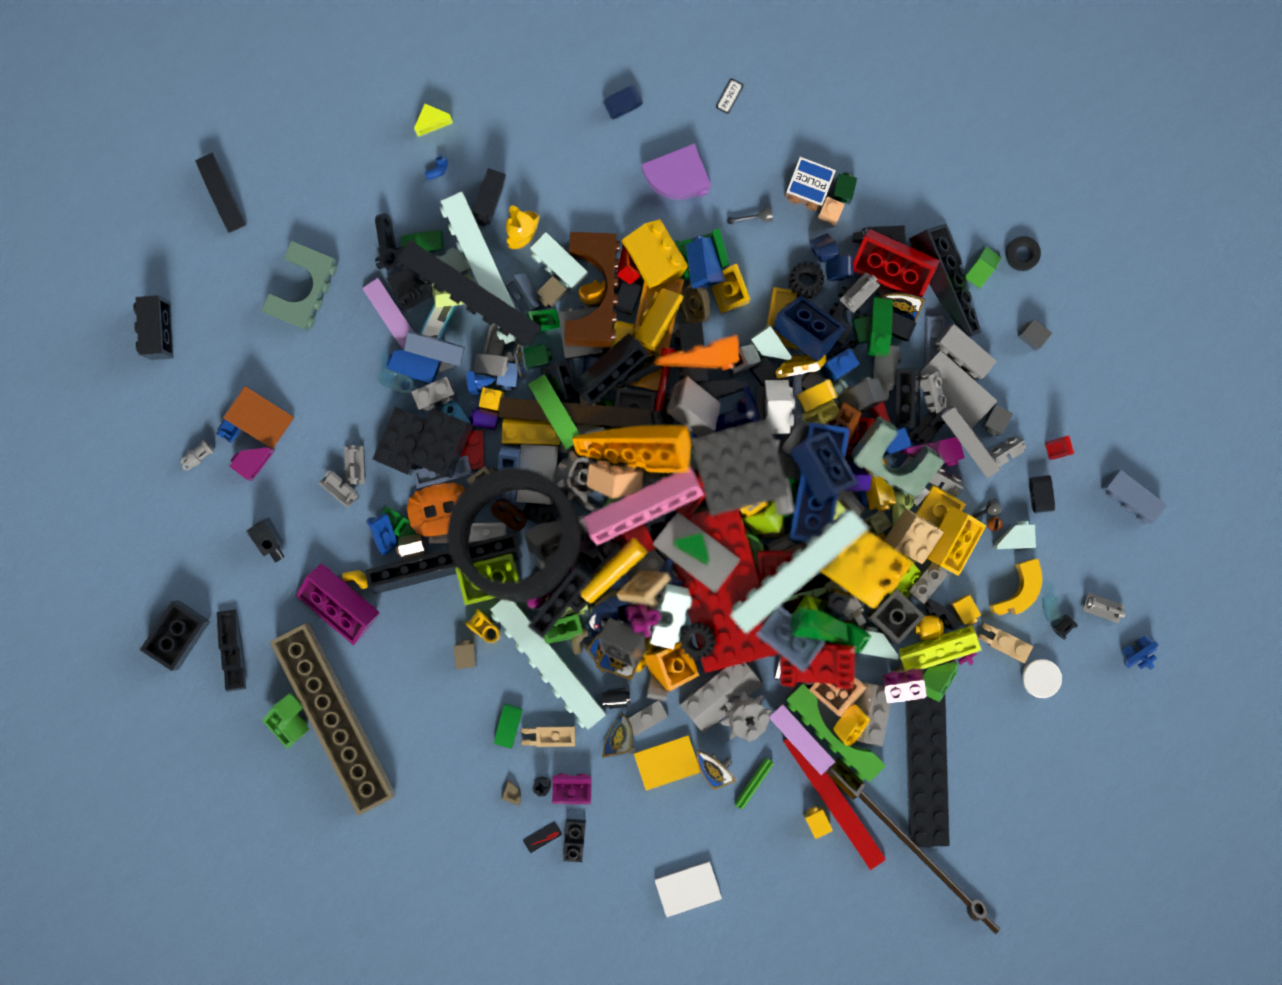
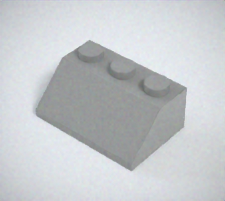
[853,681,891,746]

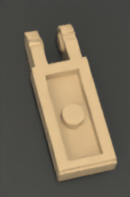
[977,623,1033,664]
[521,726,575,747]

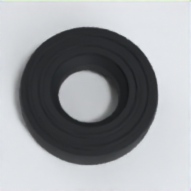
[1005,236,1041,271]

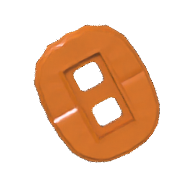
[407,482,465,536]

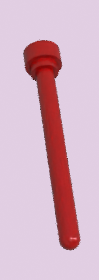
[654,348,677,411]

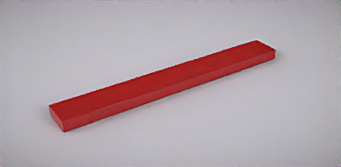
[783,738,886,871]

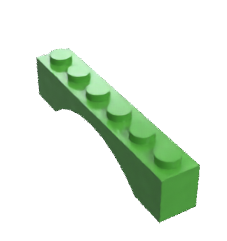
[786,682,886,782]

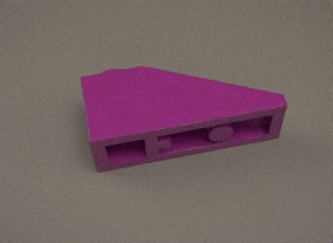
[900,437,965,467]

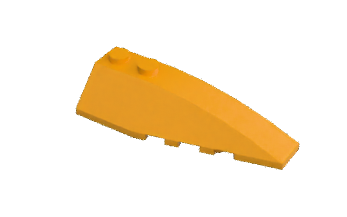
[572,426,691,472]

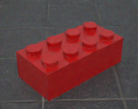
[853,229,940,298]

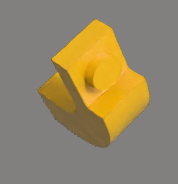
[989,558,1042,616]

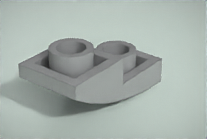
[473,354,508,376]

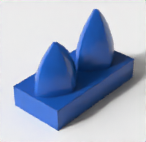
[466,371,495,396]
[366,513,398,556]

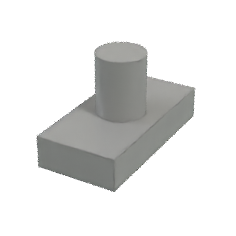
[628,700,668,736]

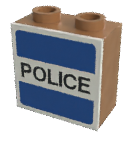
[785,157,836,211]

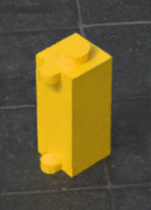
[865,458,896,512]

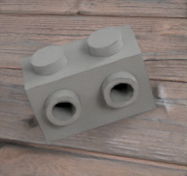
[411,377,457,412]

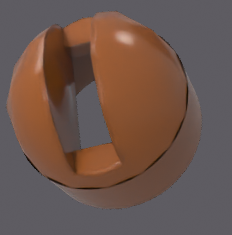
[986,516,1003,532]

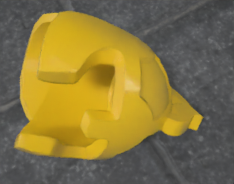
[505,205,540,249]

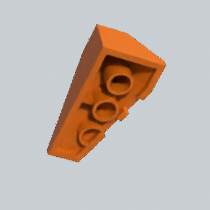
[654,335,739,370]

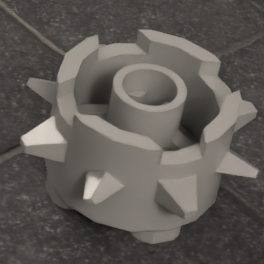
[554,451,595,502]
[721,692,772,742]

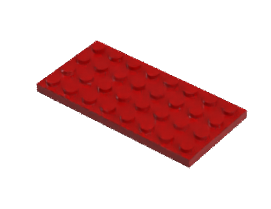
[666,509,780,673]

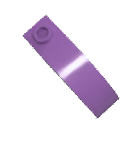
[641,144,711,200]

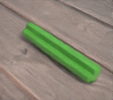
[734,758,774,809]

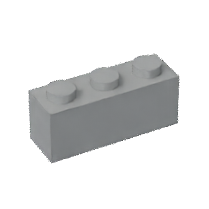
[934,324,997,380]

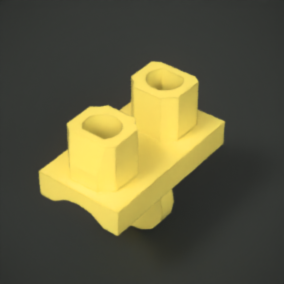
[802,400,840,425]

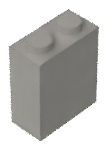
[667,376,721,437]

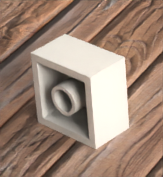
[764,380,795,434]

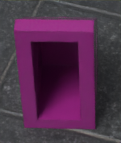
[229,447,275,481]

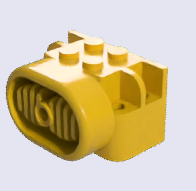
[819,530,913,608]

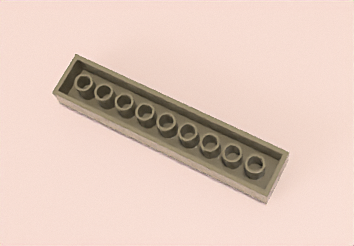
[270,623,396,816]

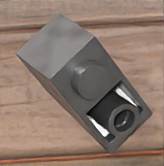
[728,344,761,378]

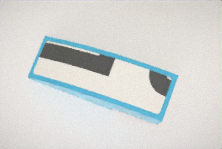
[420,304,457,340]

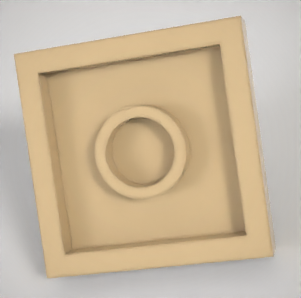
[617,570,670,609]

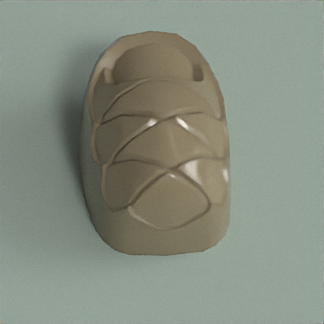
[680,284,711,323]

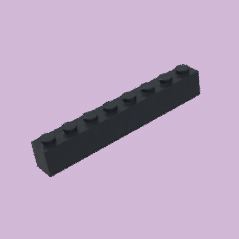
[397,240,542,347]
[365,532,523,594]

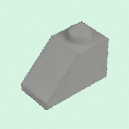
[647,674,668,701]

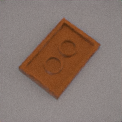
[223,385,294,449]

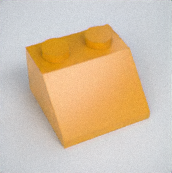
[644,642,699,691]

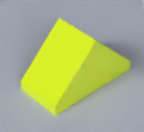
[414,104,453,137]

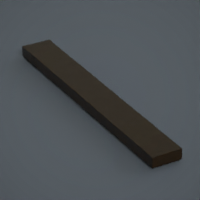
[499,398,654,428]

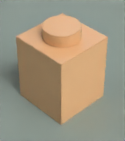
[817,197,845,226]

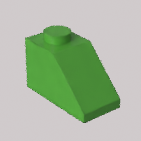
[922,662,958,702]

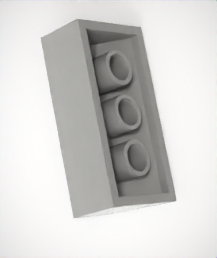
[679,663,763,733]

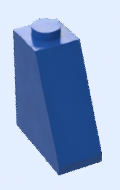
[686,235,726,288]
[386,350,442,384]

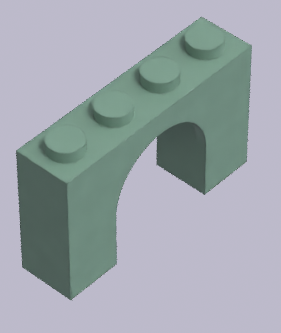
[262,241,338,331]
[851,416,945,498]

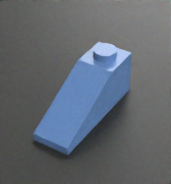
[496,445,521,507]

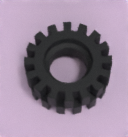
[788,261,825,299]
[679,622,717,659]

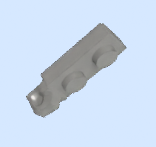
[825,579,866,626]

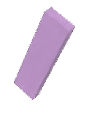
[362,278,414,350]
[769,704,835,775]

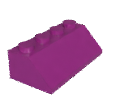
[296,563,380,645]

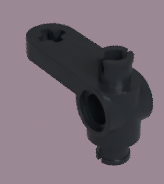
[375,213,405,270]

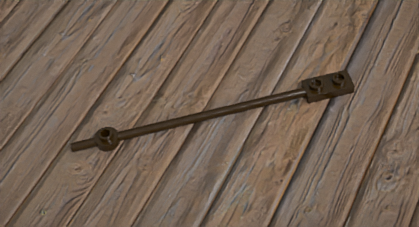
[826,758,1000,934]

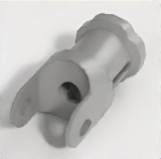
[181,439,215,471]

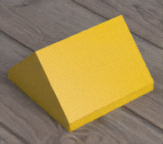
[711,264,751,314]

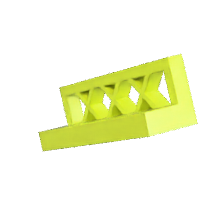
[899,625,981,671]

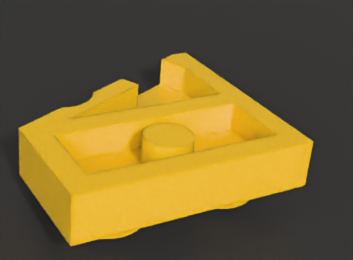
[776,355,827,378]

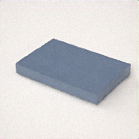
[756,606,825,672]

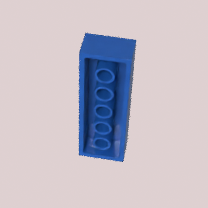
[790,422,849,543]

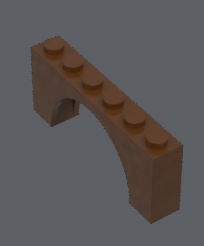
[564,232,620,348]

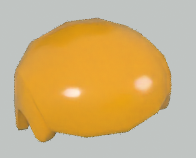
[578,280,607,306]

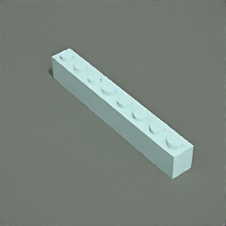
[440,192,516,344]
[731,510,868,633]
[490,600,606,730]

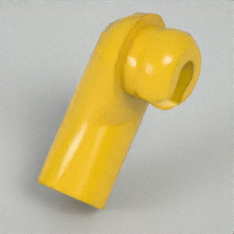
[342,570,368,589]

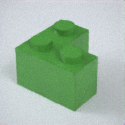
[262,693,310,749]

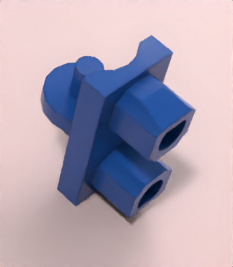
[1121,635,1159,670]

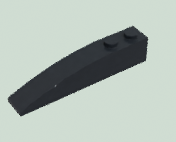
[909,224,981,337]

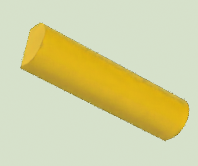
[580,538,647,603]

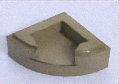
[501,780,521,806]

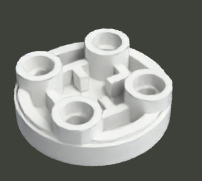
[1022,659,1062,698]

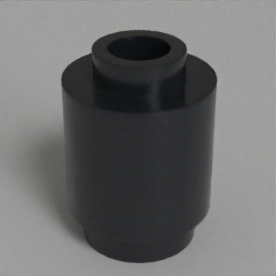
[602,688,631,709]

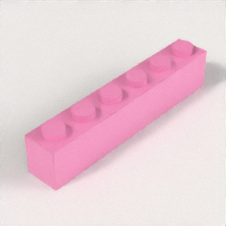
[584,467,704,545]

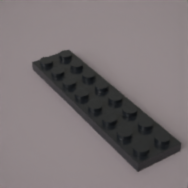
[906,694,950,847]

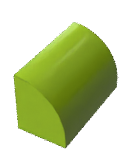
[742,501,783,535]

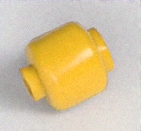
[914,615,944,641]

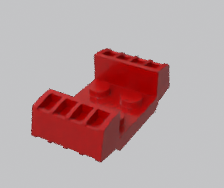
[780,643,855,689]

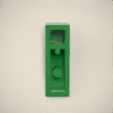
[866,297,893,357]
[791,608,848,643]

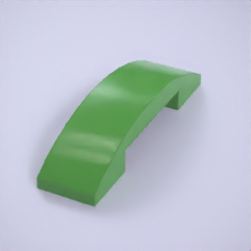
[528,374,580,450]

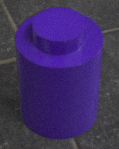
[470,407,499,431]

